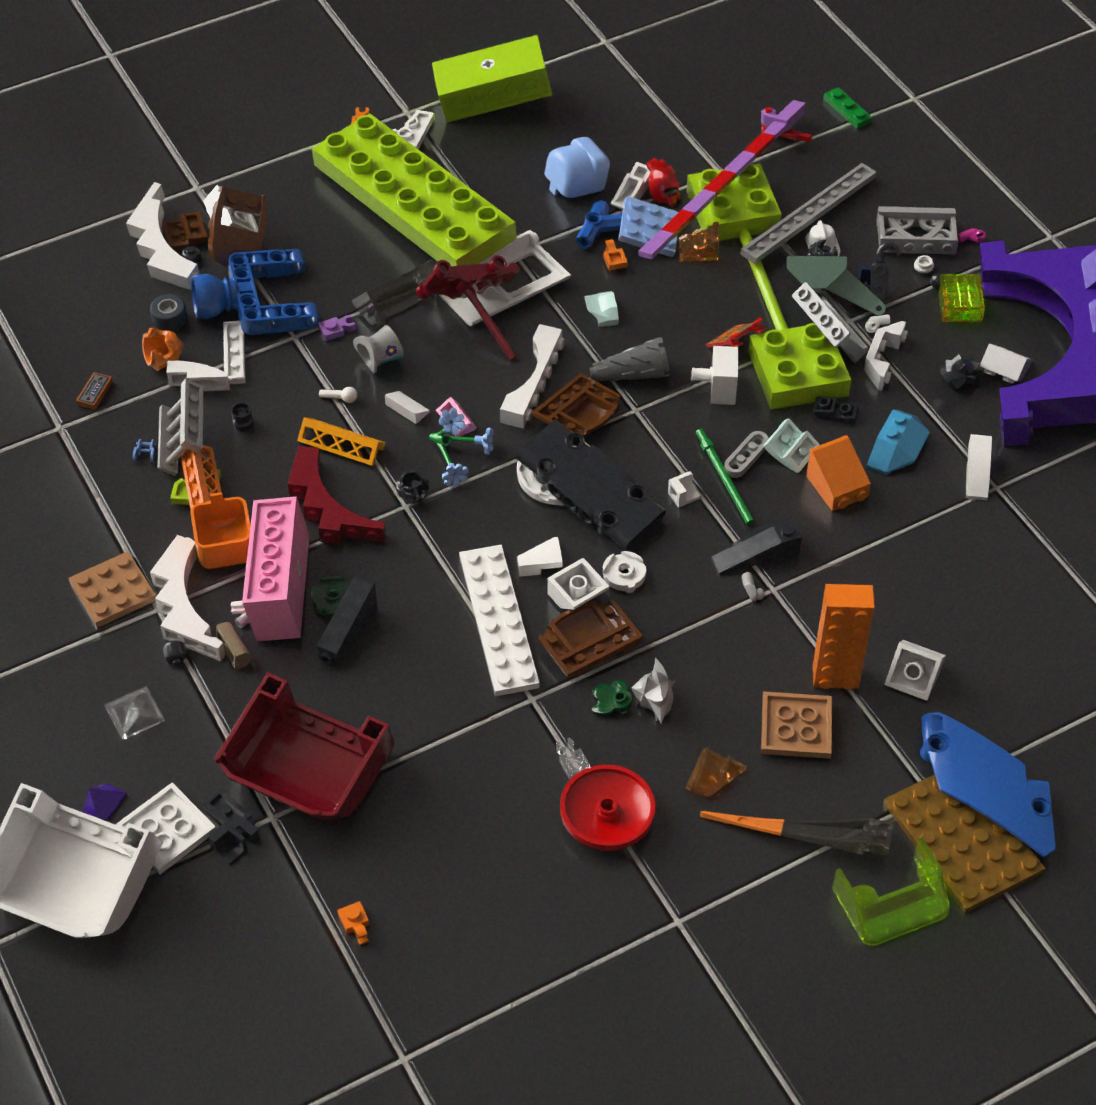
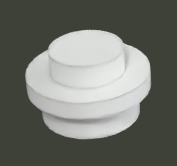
[914,255,934,273]

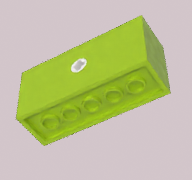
[432,35,552,123]

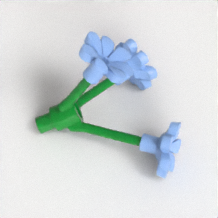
[429,408,494,487]

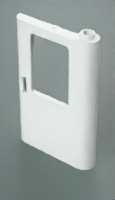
[439,230,571,326]

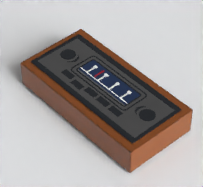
[76,372,113,410]

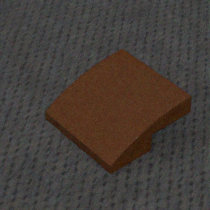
[162,212,207,251]

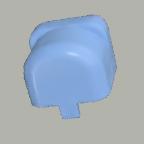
[545,137,610,198]

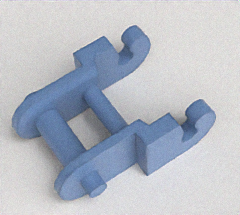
[133,439,157,462]

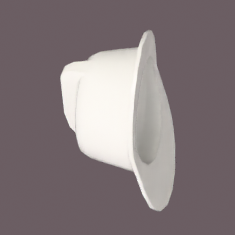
[805,221,840,256]

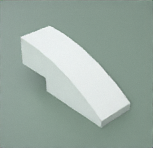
[611,162,650,210]
[167,361,230,391]
[966,434,992,500]

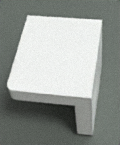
[668,471,700,507]

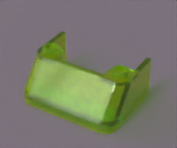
[832,837,950,946]

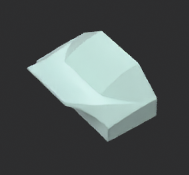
[584,291,619,327]

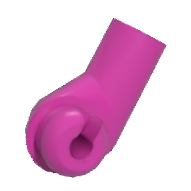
[957,228,986,243]

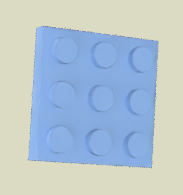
[618,196,679,257]

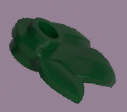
[591,679,633,715]

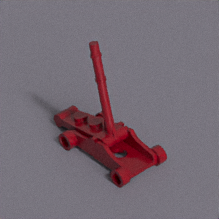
[416,255,520,361]

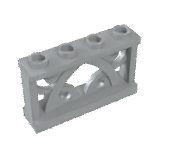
[876,207,958,254]
[792,282,870,363]

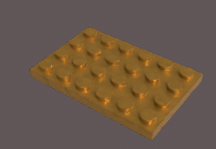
[883,774,1046,914]

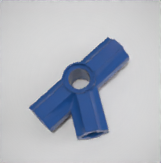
[576,200,622,249]

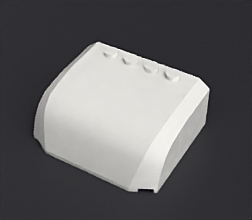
[0,783,163,938]

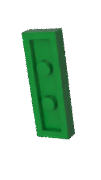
[824,87,872,129]

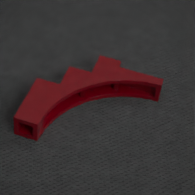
[288,446,386,544]

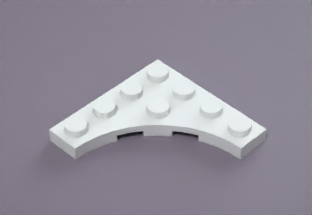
[393,110,435,149]

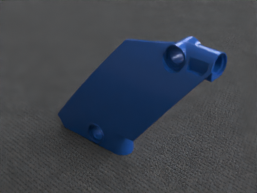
[920,712,1056,857]

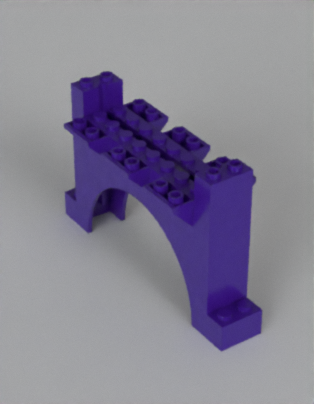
[980,241,1096,447]

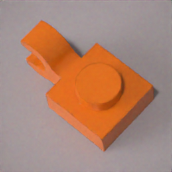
[603,239,628,271]
[337,901,369,945]

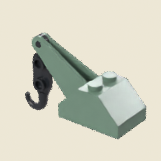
[787,242,900,316]

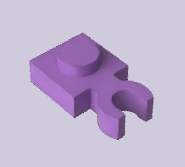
[318,315,356,341]

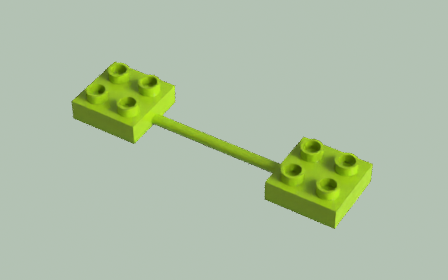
[687,164,851,410]

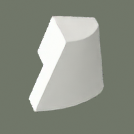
[517,537,562,577]

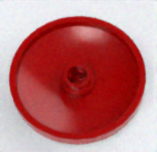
[560,765,655,851]

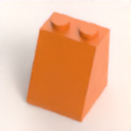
[806,435,871,511]

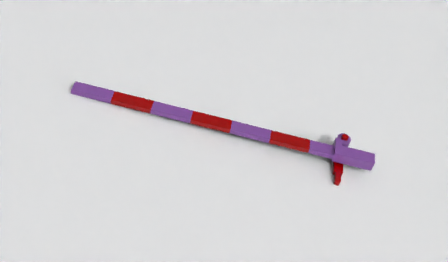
[639,100,812,259]

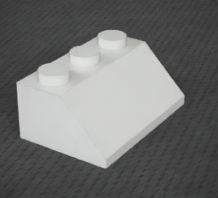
[204,185,258,232]

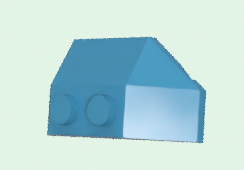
[866,409,930,475]

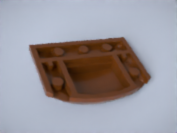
[532,373,620,436]
[539,599,643,677]

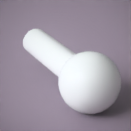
[319,387,357,403]

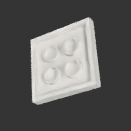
[116,783,216,874]

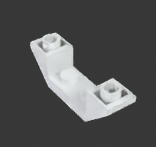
[864,321,908,391]

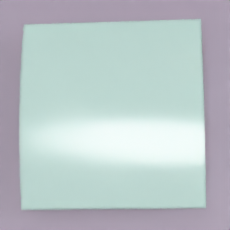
[763,418,820,473]

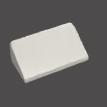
[385,391,429,424]

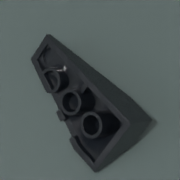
[711,519,802,575]

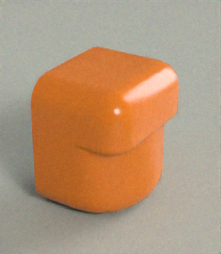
[190,492,251,569]

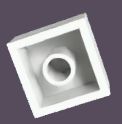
[691,346,738,405]

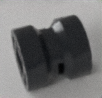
[231,402,254,431]

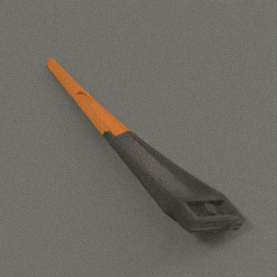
[700,811,894,856]

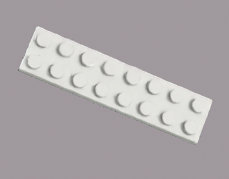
[459,545,539,696]

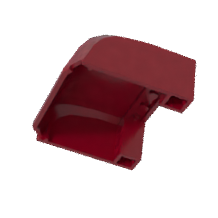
[214,672,395,821]

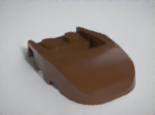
[208,186,267,267]

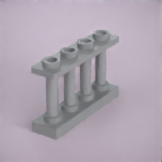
[158,378,203,476]

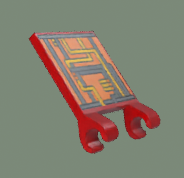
[706,318,767,348]

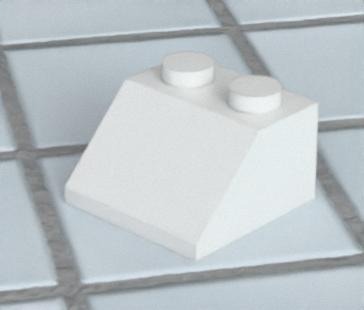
[980,344,1033,384]
[548,558,609,610]
[884,640,946,700]

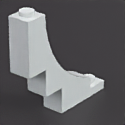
[126,182,200,290]
[150,535,225,661]

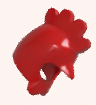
[646,158,682,207]

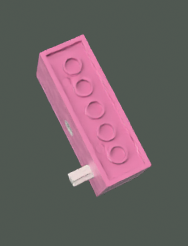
[231,497,309,641]

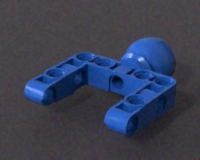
[191,249,321,335]

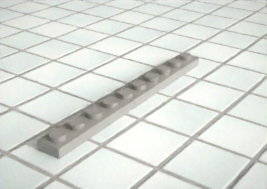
[740,163,876,264]

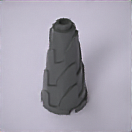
[589,337,670,382]

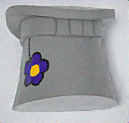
[353,325,404,374]

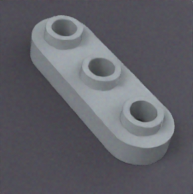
[725,431,769,478]

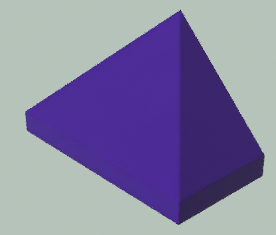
[82,783,127,821]

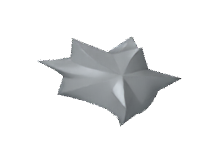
[632,658,675,723]

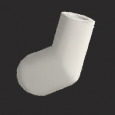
[865,315,890,333]

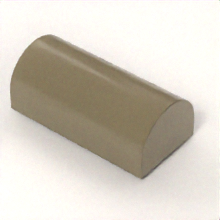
[216,622,252,670]

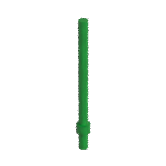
[696,428,754,526]

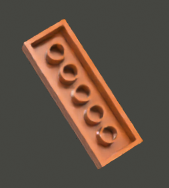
[813,584,874,690]

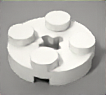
[603,551,646,593]

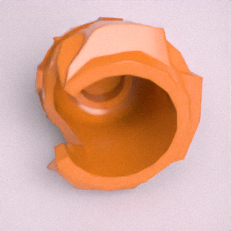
[142,328,184,371]

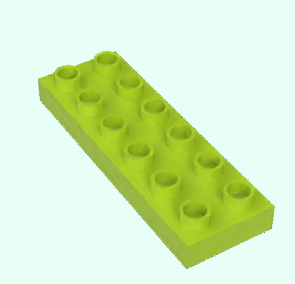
[311,113,517,266]

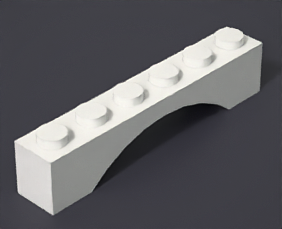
[500,324,565,429]

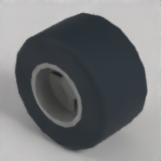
[150,294,188,332]

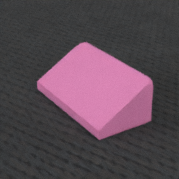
[436,397,477,437]

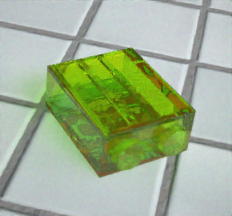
[938,274,985,322]

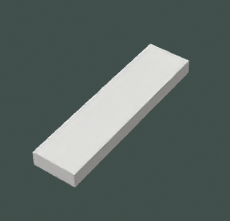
[223,321,246,384]

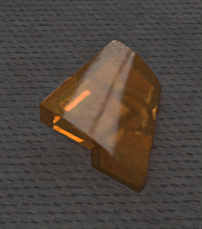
[678,222,719,262]
[685,747,747,796]

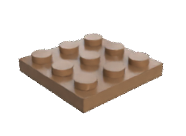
[69,551,156,628]
[761,691,832,759]

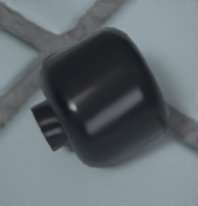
[181,246,202,265]
[163,640,187,665]

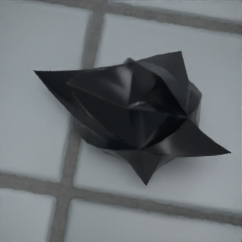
[940,354,983,391]

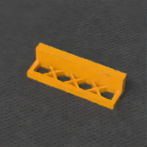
[297,417,386,466]

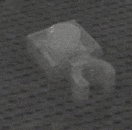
[556,737,590,779]

